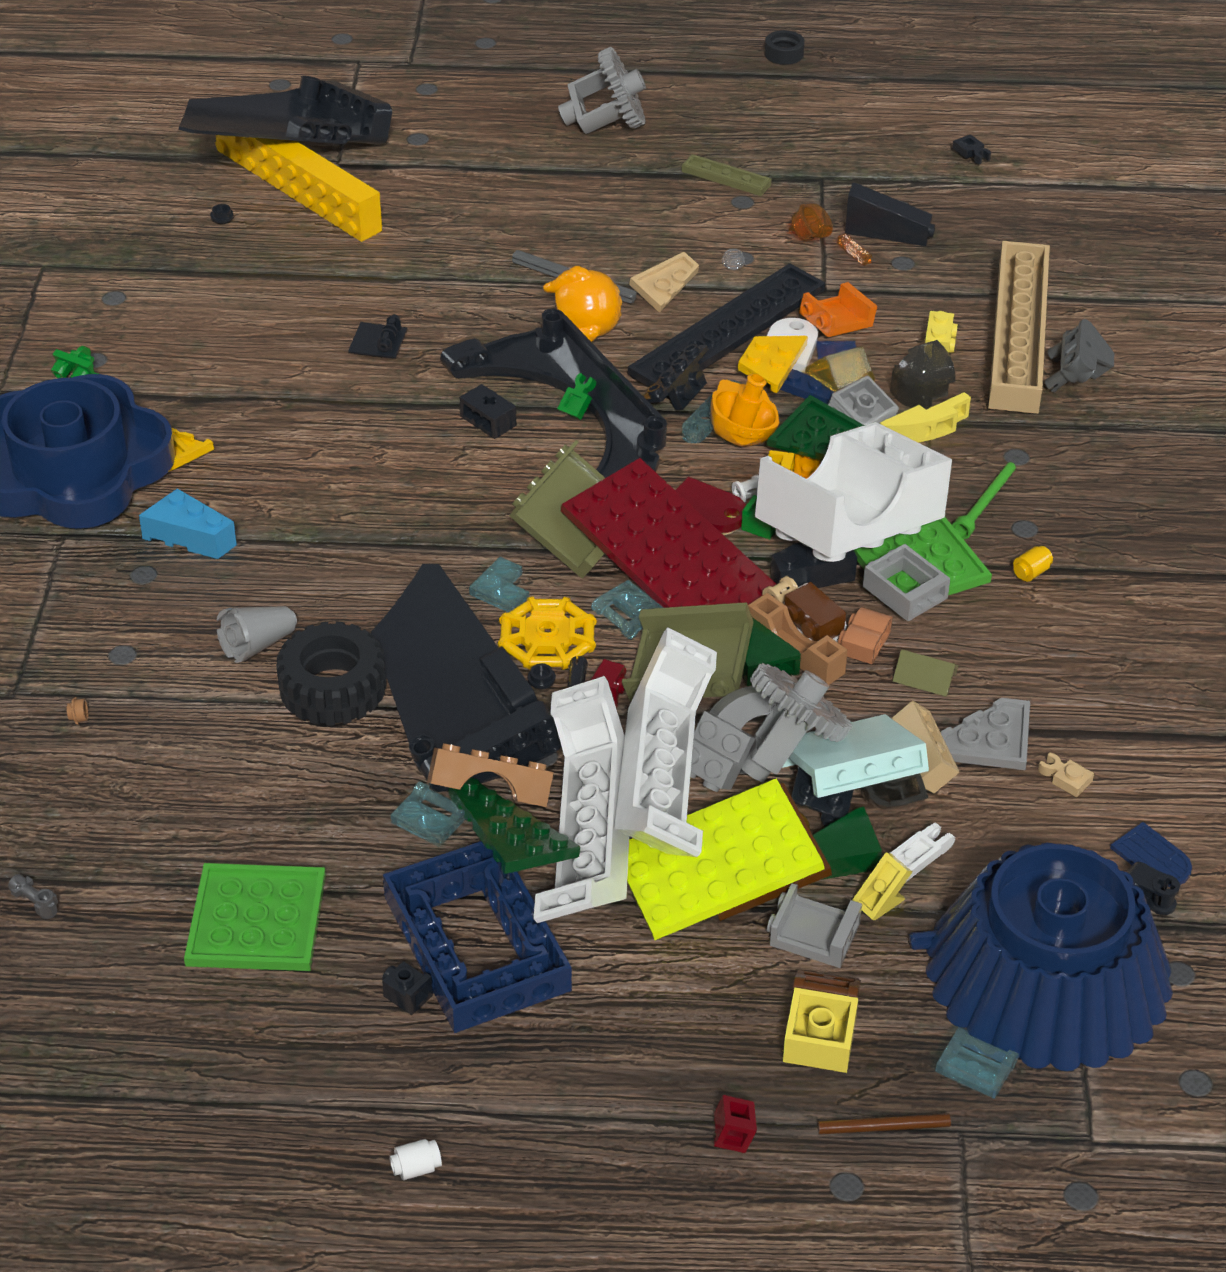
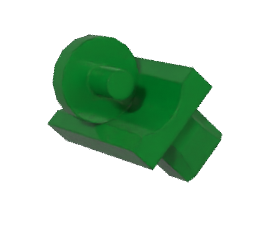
[51,346,99,378]

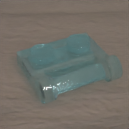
[591,580,663,639]
[391,781,465,847]
[935,1027,1019,1099]

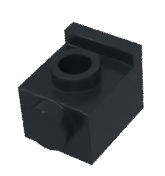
[382,961,433,1015]

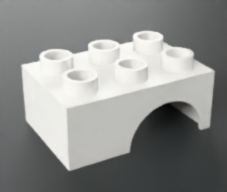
[755,422,952,562]

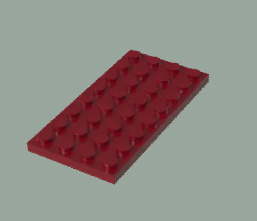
[560,458,782,608]

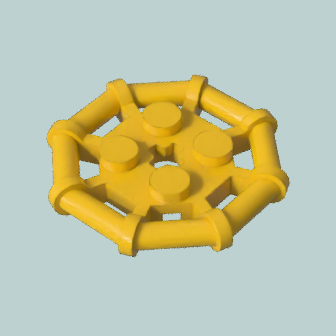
[498,596,597,670]

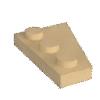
[629,252,699,313]

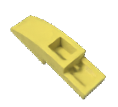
[880,392,971,443]

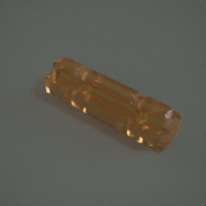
[837,233,872,266]

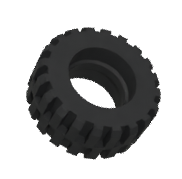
[276,621,387,726]

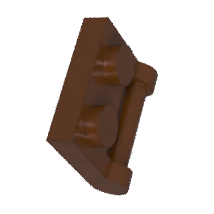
[792,970,861,998]

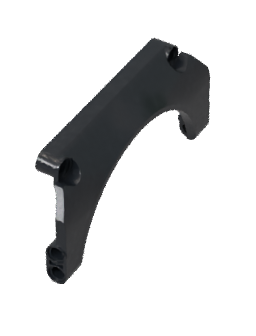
[440,309,667,478]

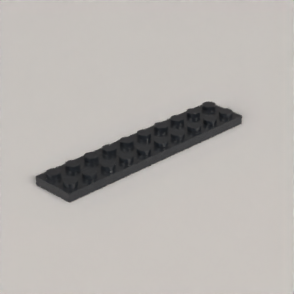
[628,263,825,387]

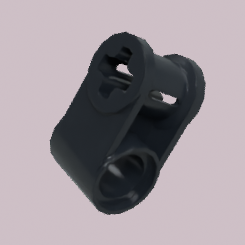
[1127,862,1180,915]

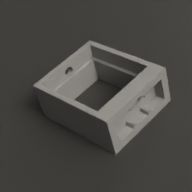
[863,544,950,621]

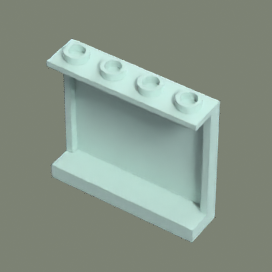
[782,714,929,798]

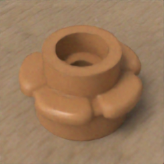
[67,697,89,725]

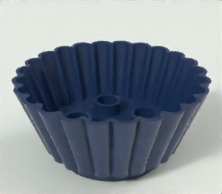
[926,843,1173,1071]

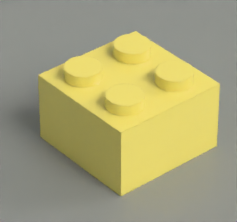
[783,988,858,1073]

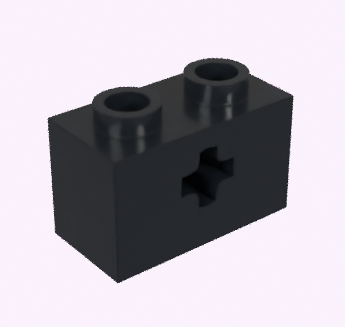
[459,384,517,439]

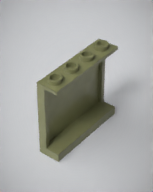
[509,440,605,579]
[622,603,754,701]

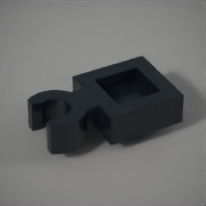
[952,134,991,165]

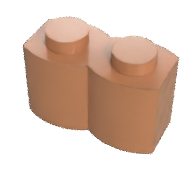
[838,607,893,665]

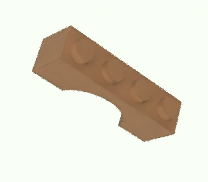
[748,593,848,685]
[427,743,554,807]

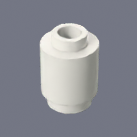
[390,1139,442,1180]

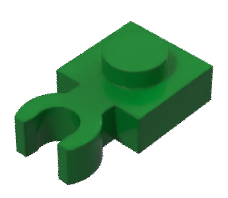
[557,373,596,420]

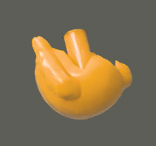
[543,266,622,342]

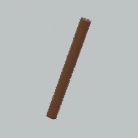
[817,1113,951,1135]

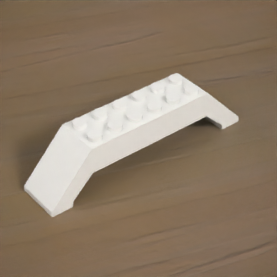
[614,627,717,857]
[534,676,629,923]

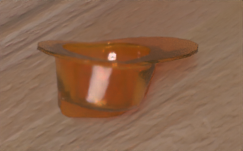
[788,203,833,241]

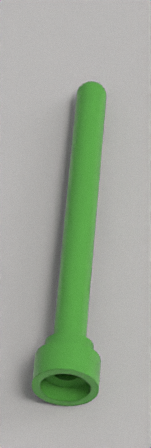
[952,462,1016,539]

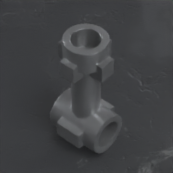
[8,874,58,919]

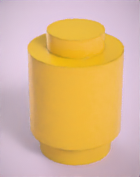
[1013,546,1053,582]

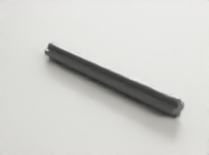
[512,250,637,304]

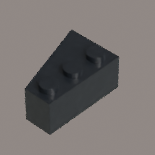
[770,542,857,590]

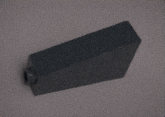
[845,183,935,246]

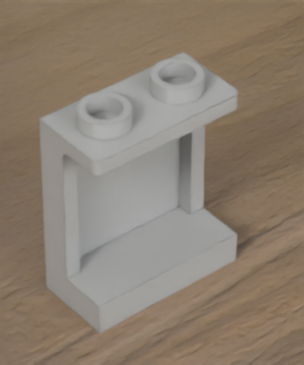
[767,883,862,968]

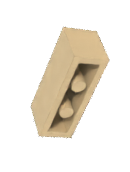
[891,700,959,793]

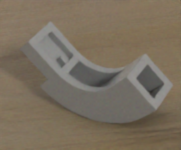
[710,686,776,729]

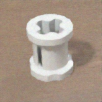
[732,475,759,502]

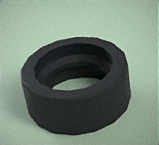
[765,30,805,65]

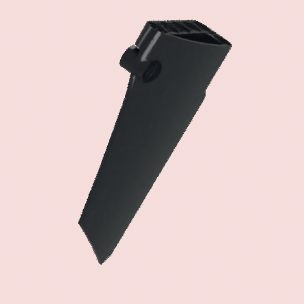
[371,564,562,792]

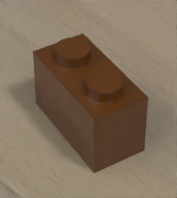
[784,582,846,641]

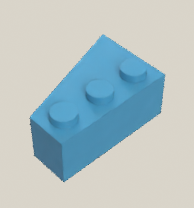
[139,488,237,559]

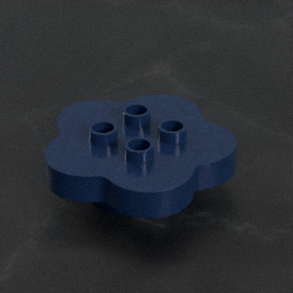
[0,374,175,528]

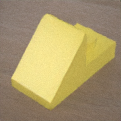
[852,852,913,920]

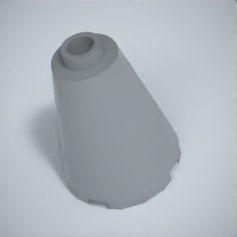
[217,606,297,663]

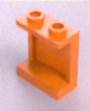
[799,282,878,337]

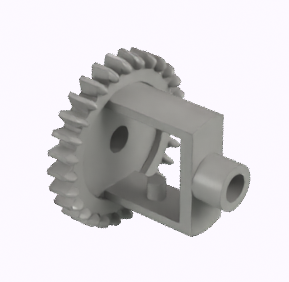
[558,47,646,134]
[741,663,852,782]

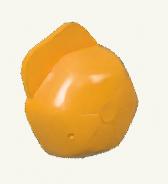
[710,374,779,447]

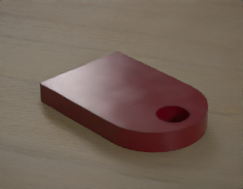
[676,476,746,533]

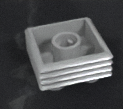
[828,375,899,425]

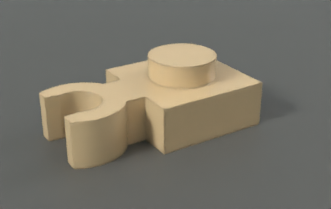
[1038,753,1094,797]

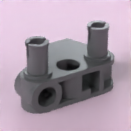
[1045,319,1115,392]

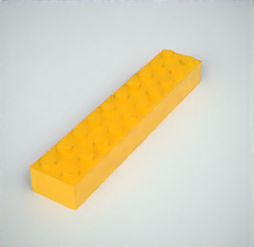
[215,135,382,242]

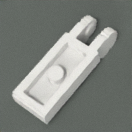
[891,823,955,883]

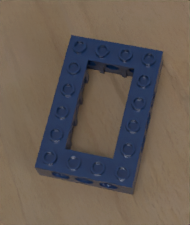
[383,841,572,1033]

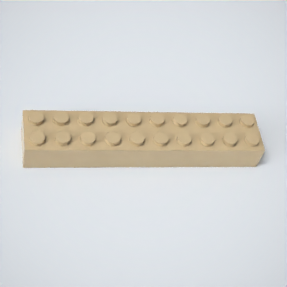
[988,241,1050,414]

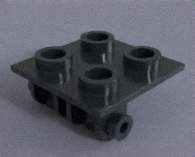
[348,314,407,359]
[791,767,854,827]

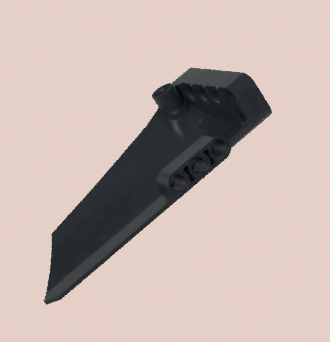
[178,76,392,145]

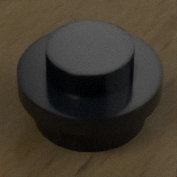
[210,204,234,224]
[527,663,556,689]

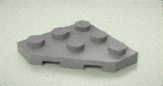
[941,698,1030,770]

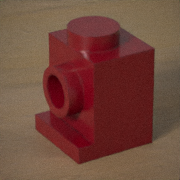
[591,659,627,708]
[714,1095,757,1153]

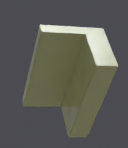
[892,649,959,697]

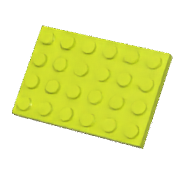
[627,778,825,940]

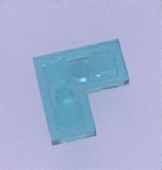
[469,557,529,613]

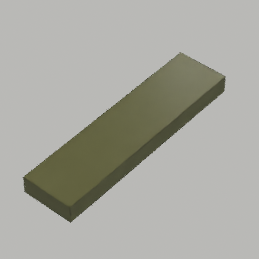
[682,154,772,196]

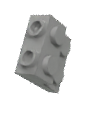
[690,711,756,792]

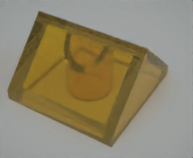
[805,346,875,392]

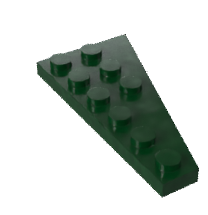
[767,395,865,461]
[448,778,580,874]

